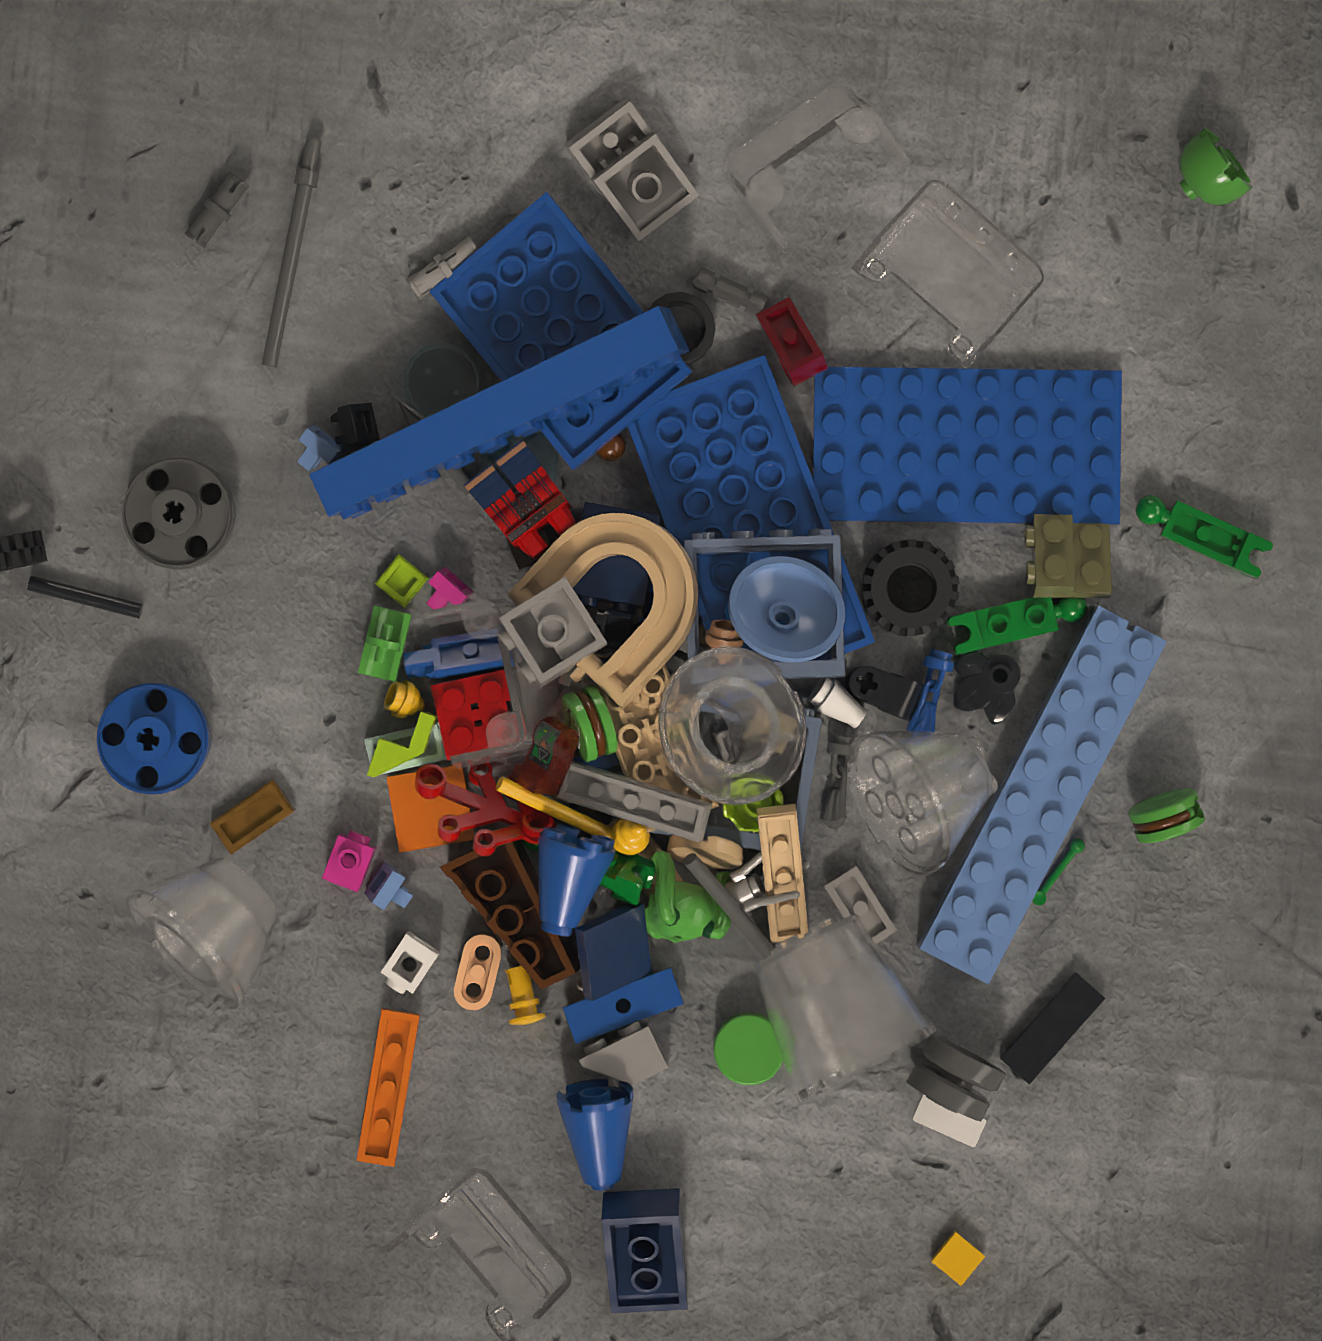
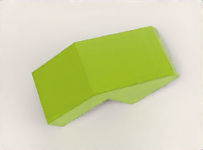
[367,711,437,778]

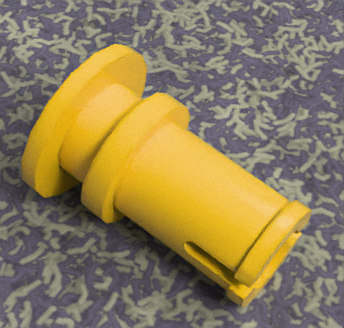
[505,966,546,1025]

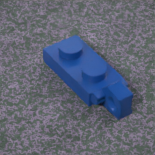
[403,628,512,679]

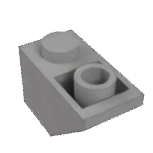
[579,1021,668,1085]

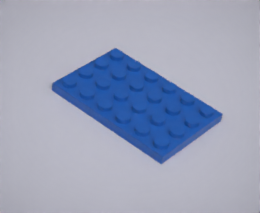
[429,192,693,470]

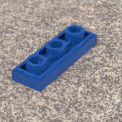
[563,967,684,1044]

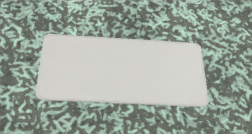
[913,1094,986,1147]

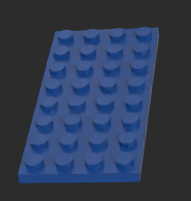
[627,355,875,697]
[813,367,1122,525]

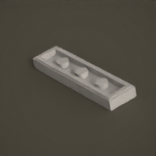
[555,759,712,842]

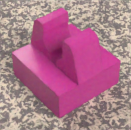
[426,566,474,614]

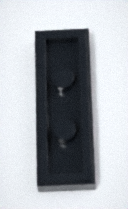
[1000,972,1106,1084]

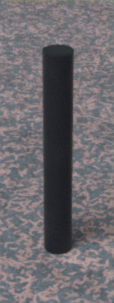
[27,576,143,619]

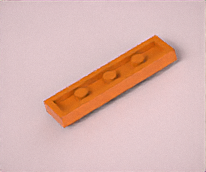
[356,1008,420,1167]

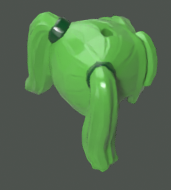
[644,850,731,943]

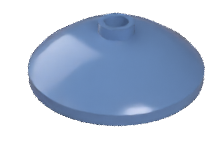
[728,556,845,663]

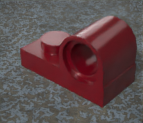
[756,297,828,387]

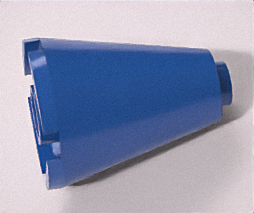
[556,1079,634,1191]

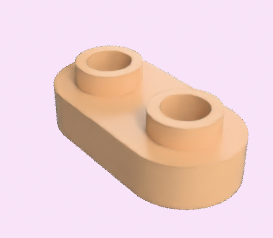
[454,933,502,1010]

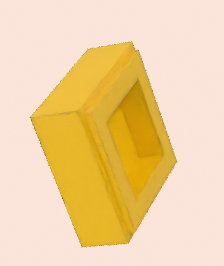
[931,1230,985,1286]

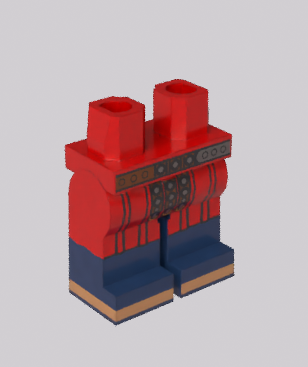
[464,440,577,560]

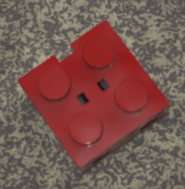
[431,669,523,761]

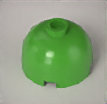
[1179,127,1253,206]

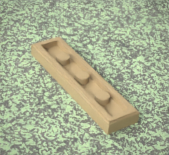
[757,804,809,943]

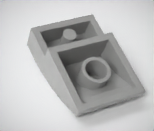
[564,98,699,242]

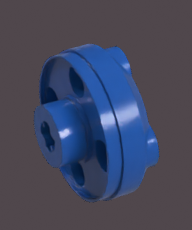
[97,683,211,795]

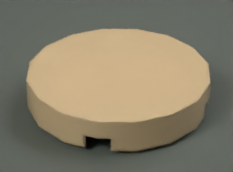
[667,835,744,870]

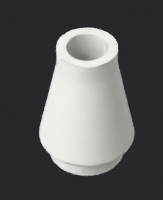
[808,677,867,728]

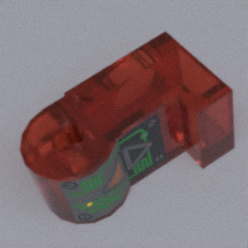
[510,716,579,795]

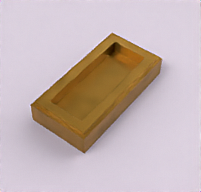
[209,779,295,855]

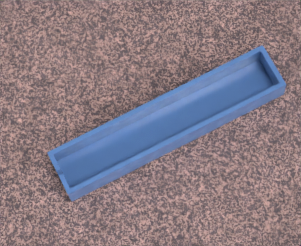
[917,606,1167,984]

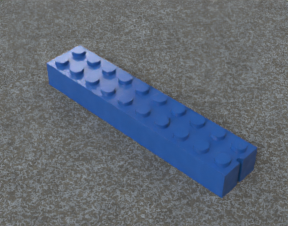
[309,306,689,520]

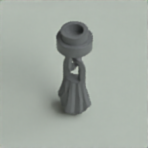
[819,735,858,829]

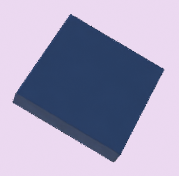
[575,902,652,1001]

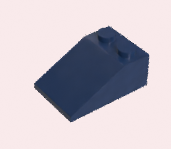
[601,1188,688,1313]

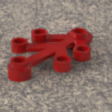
[415,760,556,856]

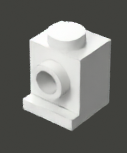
[381,931,440,994]

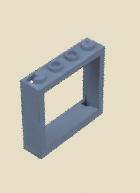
[684,529,845,682]
[651,688,822,851]

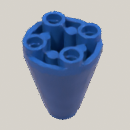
[538,824,616,936]

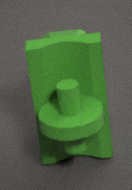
[358,605,412,682]

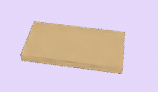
[596,664,719,833]

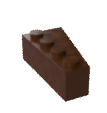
[440,840,580,990]

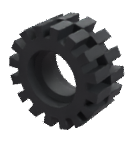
[0,530,48,572]

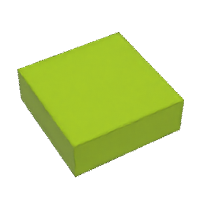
[375,554,430,608]

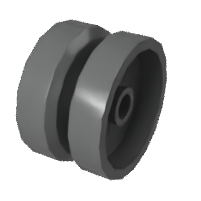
[906,1034,1006,1122]

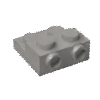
[497,577,607,688]

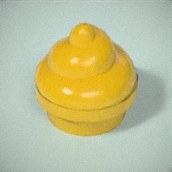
[384,680,425,719]
[611,818,650,855]

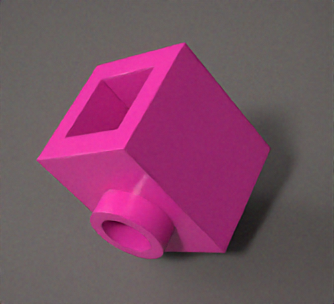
[322,830,377,892]

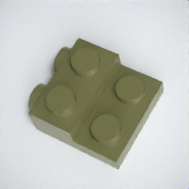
[1024,514,1112,598]

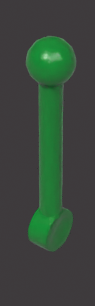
[1032,838,1085,906]

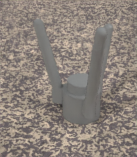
[725,851,810,912]

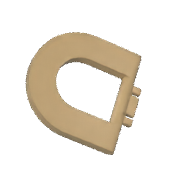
[508,513,698,708]

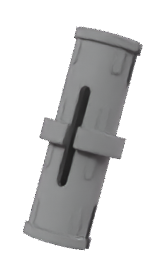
[406,237,478,300]

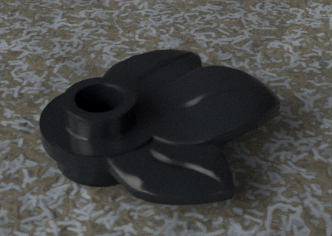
[953,652,1021,725]

